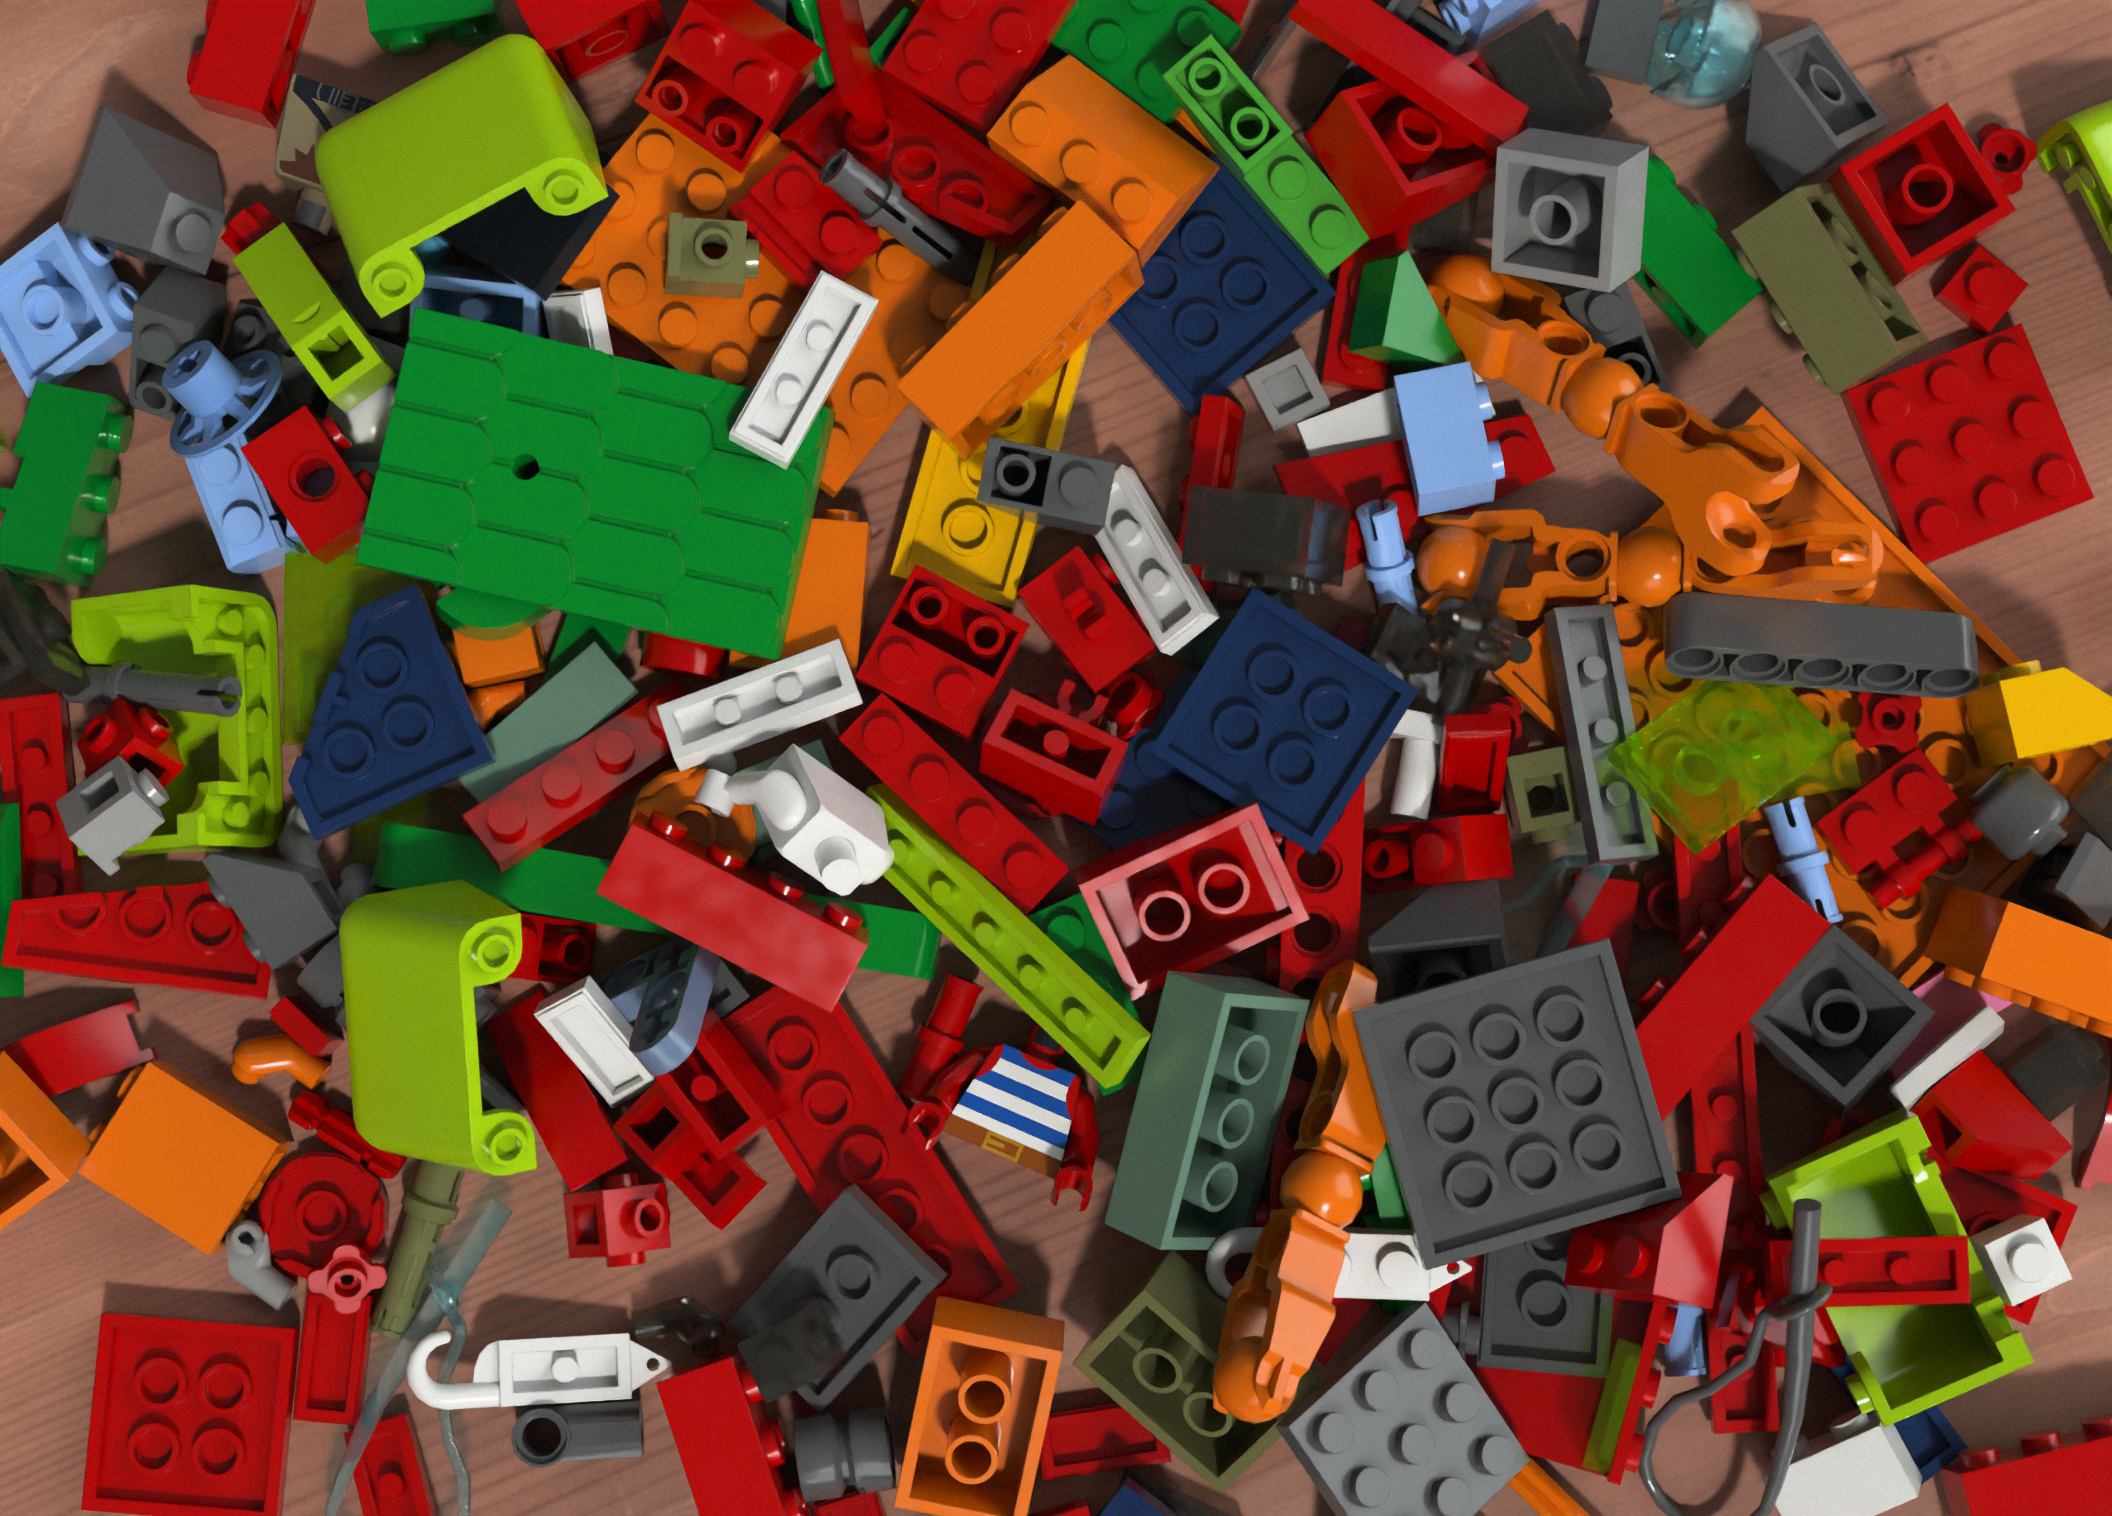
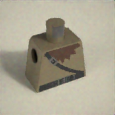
[274,73,378,237]

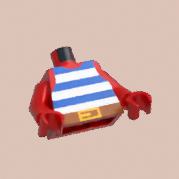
[900,1022,1100,1212]

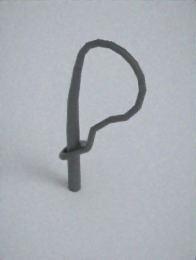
[1639,1198,1833,1516]

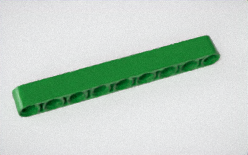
[370,821,942,981]

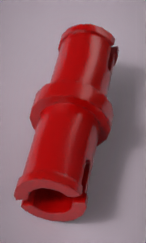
[897,972,984,1102]

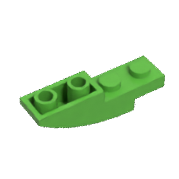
[1162,34,1370,278]

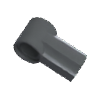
[511,1398,644,1468]

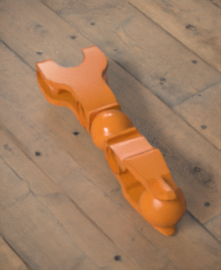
[1426,253,1799,576]
[1415,509,1884,621]
[1212,959,1386,1424]

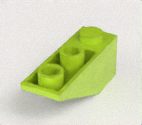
[232,222,398,413]

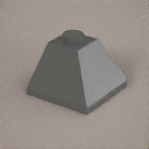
[1745,23,1889,193]
[59,106,226,275]
[1368,879,1510,1002]
[1747,924,1935,1120]

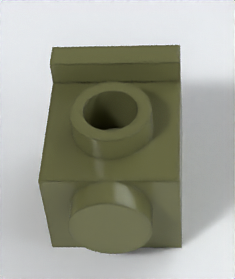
[664,212,759,299]
[1504,745,1581,845]

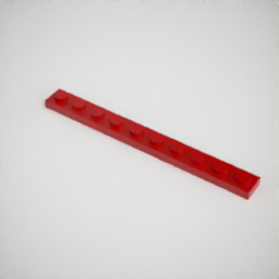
[1668,781,1780,1434]

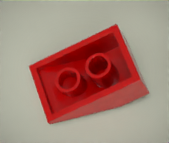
[1304,50,1528,240]
[1073,801,1310,1001]

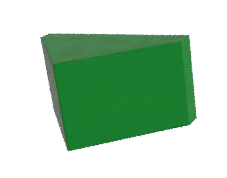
[1348,250,1466,372]

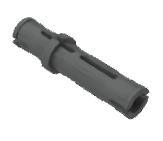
[819,148,981,286]
[61,662,242,717]

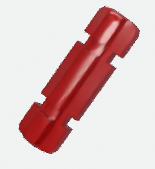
[288,1090,408,1179]

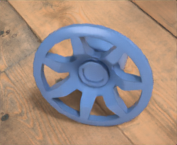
[161,340,283,459]

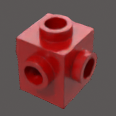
[77,697,185,789]
[563,1172,671,1268]

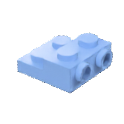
[0,222,140,398]

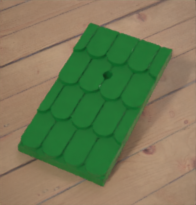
[355,307,836,662]

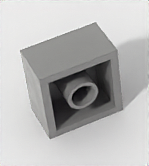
[1491,128,1649,293]

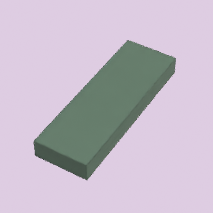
[459,641,639,804]

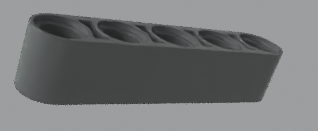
[1662,592,1981,698]

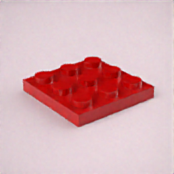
[1840,323,2094,565]
[81,1311,300,1516]

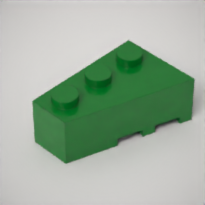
[0,381,133,591]

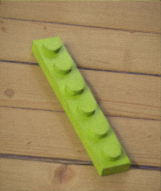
[865,783,1151,1089]

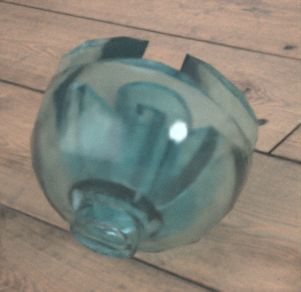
[1645,0,1763,110]

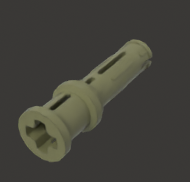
[368,1160,466,1341]

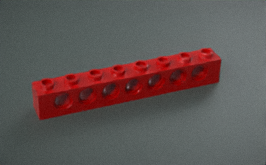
[1253,776,1366,1227]

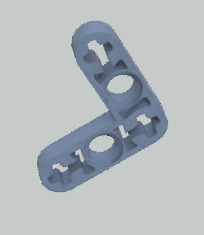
[593,936,720,1076]

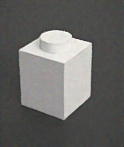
[1969,1214,2073,1306]

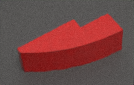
[487,991,634,1193]

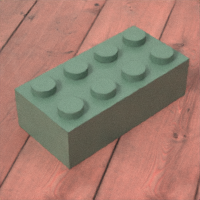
[1104,971,1310,1250]

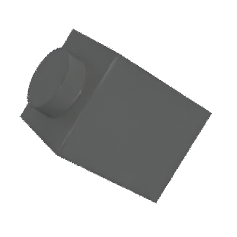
[2017,832,2112,932]

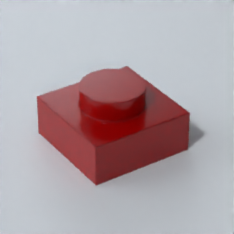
[1934,245,2029,337]

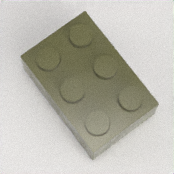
[1731,181,1930,395]
[1072,1250,1321,1494]

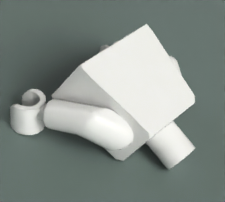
[693,743,894,899]

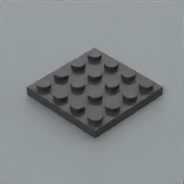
[1350,938,1683,1270]

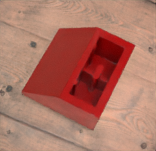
[634,0,824,174]
[855,564,1030,744]

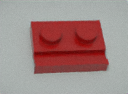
[726,150,883,298]

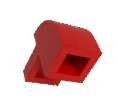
[612,1080,767,1230]

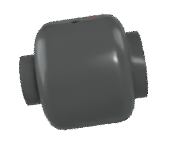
[1969,764,2070,861]

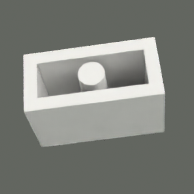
[1761,1409,1923,1516]

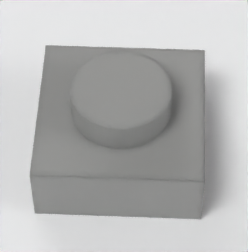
[1244,347,1330,436]

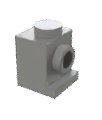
[56,755,169,876]

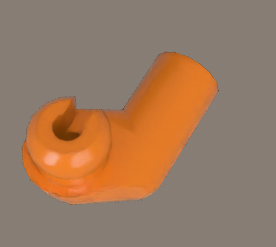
[467,680,530,731]
[231,1033,332,1091]

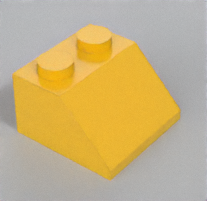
[1964,660,2112,769]

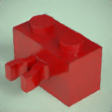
[1017,546,1156,699]
[979,679,1129,826]

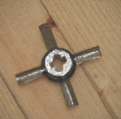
[1418,538,1532,727]

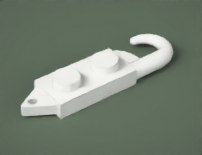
[1205,1227,1472,1301]
[406,1330,672,1410]

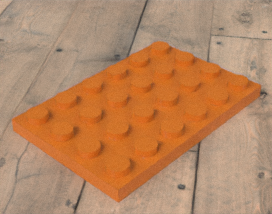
[558,113,972,498]

